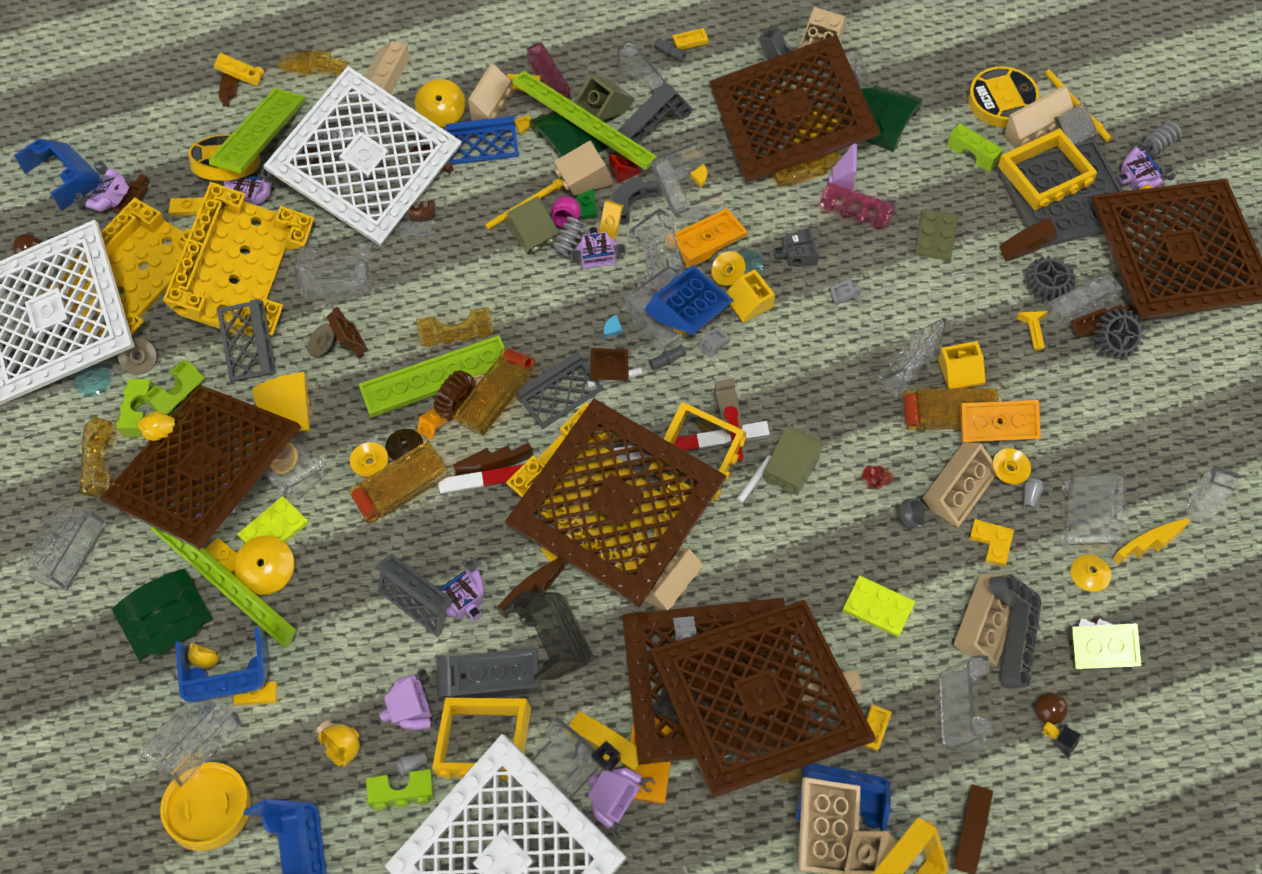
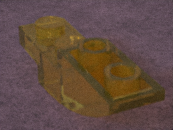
[277,50,348,75]
[772,150,842,187]

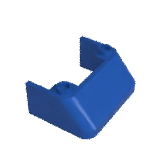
[13,139,101,211]
[175,627,269,703]
[796,763,891,831]
[243,799,326,874]

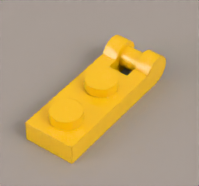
[213,53,264,86]

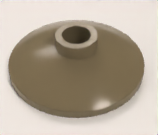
[308,323,335,357]
[118,338,157,375]

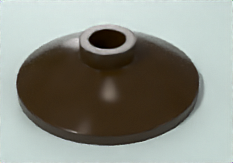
[385,429,424,463]

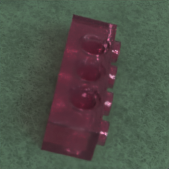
[527,42,571,100]
[820,182,896,229]

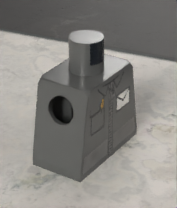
[774,228,819,266]

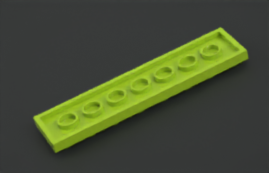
[209,88,306,174]
[358,335,512,418]

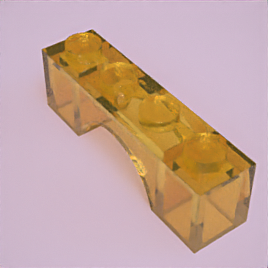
[416,307,494,347]
[80,416,112,498]

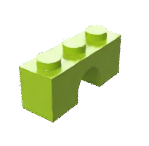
[947,123,1003,172]
[142,360,204,415]
[116,379,154,437]
[366,769,435,811]

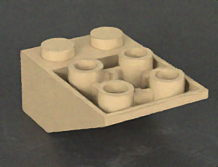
[799,7,847,63]

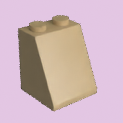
[554,141,614,195]
[844,831,898,874]

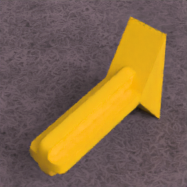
[1016,311,1048,351]

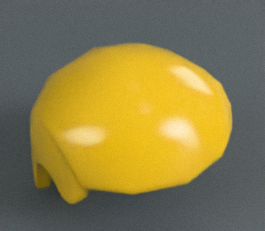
[187,643,220,669]

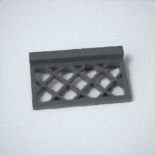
[217,299,276,382]
[516,351,604,430]
[377,553,453,637]

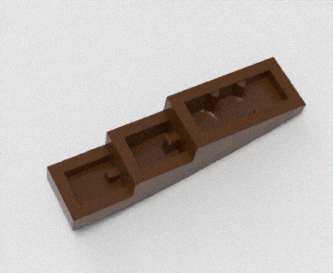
[1070,304,1146,338]
[453,442,533,476]
[497,558,567,618]
[953,784,993,874]

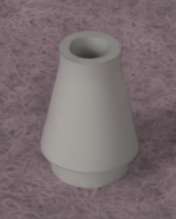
[1023,478,1044,509]
[394,752,428,777]

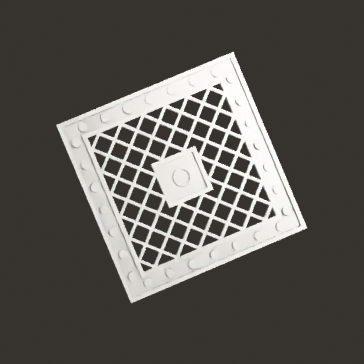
[264,66,462,247]
[0,220,135,405]
[385,734,627,874]

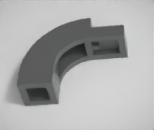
[758,27,808,69]
[611,177,661,224]

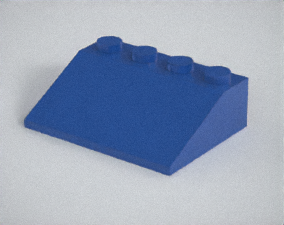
[644,265,734,335]

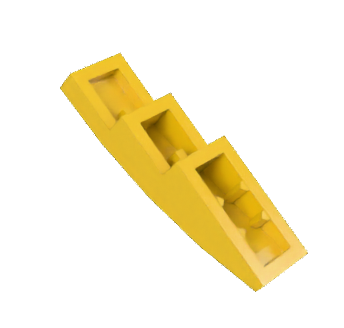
[1113,518,1190,565]
[567,711,640,772]

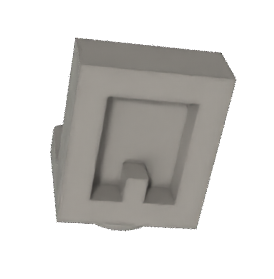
[830,279,861,305]
[698,327,731,358]
[673,616,696,641]

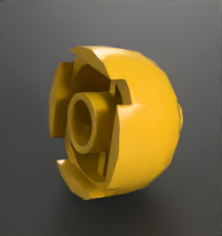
[318,723,360,767]

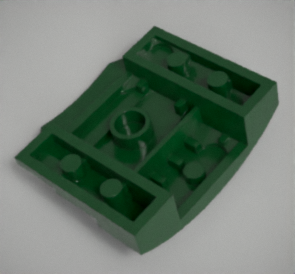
[848,85,923,152]
[529,111,609,159]
[112,569,213,661]

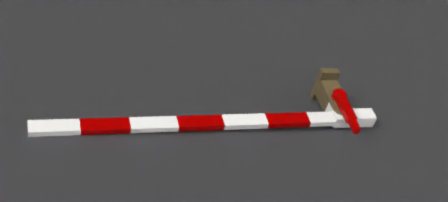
[438,378,770,494]

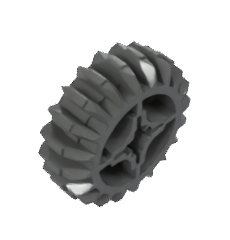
[1025,256,1076,302]
[1094,309,1146,359]

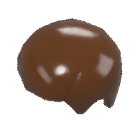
[408,201,435,222]
[13,234,41,254]
[1035,692,1068,725]

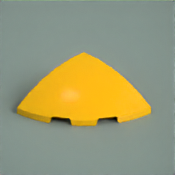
[252,372,310,432]

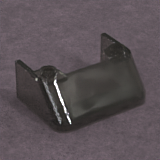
[503,591,594,680]

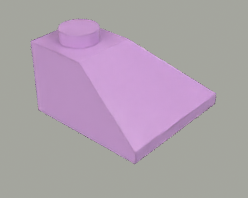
[829,144,857,193]

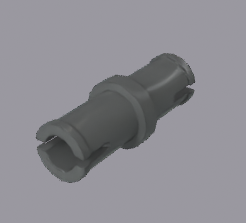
[654,38,687,62]
[649,345,687,371]

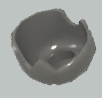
[899,498,924,528]

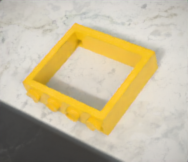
[998,128,1097,211]
[648,402,747,503]
[432,698,531,781]
[873,817,949,874]

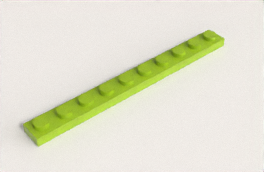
[512,71,657,170]
[150,526,296,648]

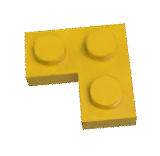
[970,519,1014,567]

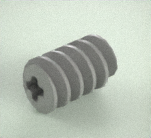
[1143,121,1182,157]
[553,217,586,258]

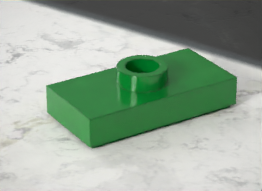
[577,189,597,220]

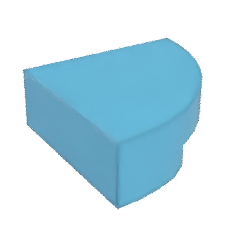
[604,315,622,338]

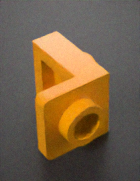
[417,408,448,440]

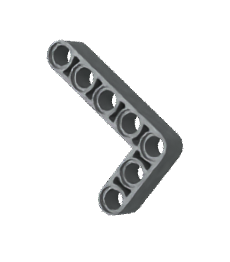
[616,83,692,156]
[989,574,1041,689]

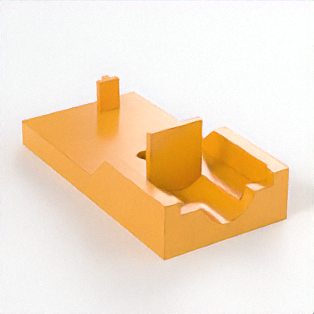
[668,208,748,268]
[960,400,1041,442]
[630,717,677,805]

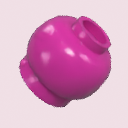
[551,196,581,228]

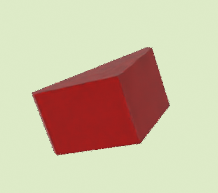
[609,154,641,183]

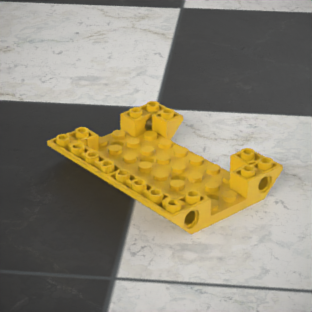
[163,182,315,339]
[42,198,191,341]
[506,402,690,578]

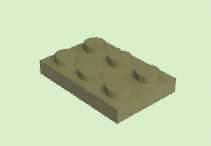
[915,209,958,261]

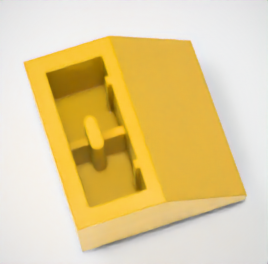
[726,269,775,323]
[938,341,986,391]

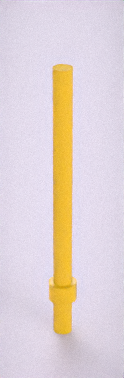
[1044,69,1112,142]
[485,177,564,230]

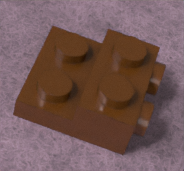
[590,348,629,381]

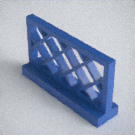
[446,116,519,165]

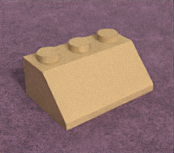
[468,63,513,121]
[645,547,703,611]

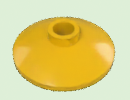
[711,251,746,286]
[350,442,388,477]
[992,448,1031,485]
[1070,554,1111,592]

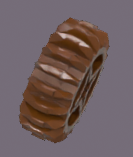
[433,370,476,420]

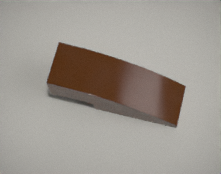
[999,218,1058,262]

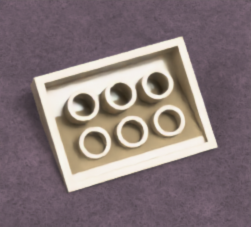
[798,778,860,874]

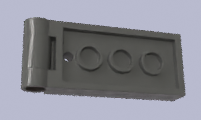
[436,648,541,701]

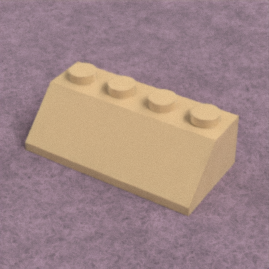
[353,41,410,102]
[1004,85,1074,149]
[922,442,996,527]
[954,574,1012,667]

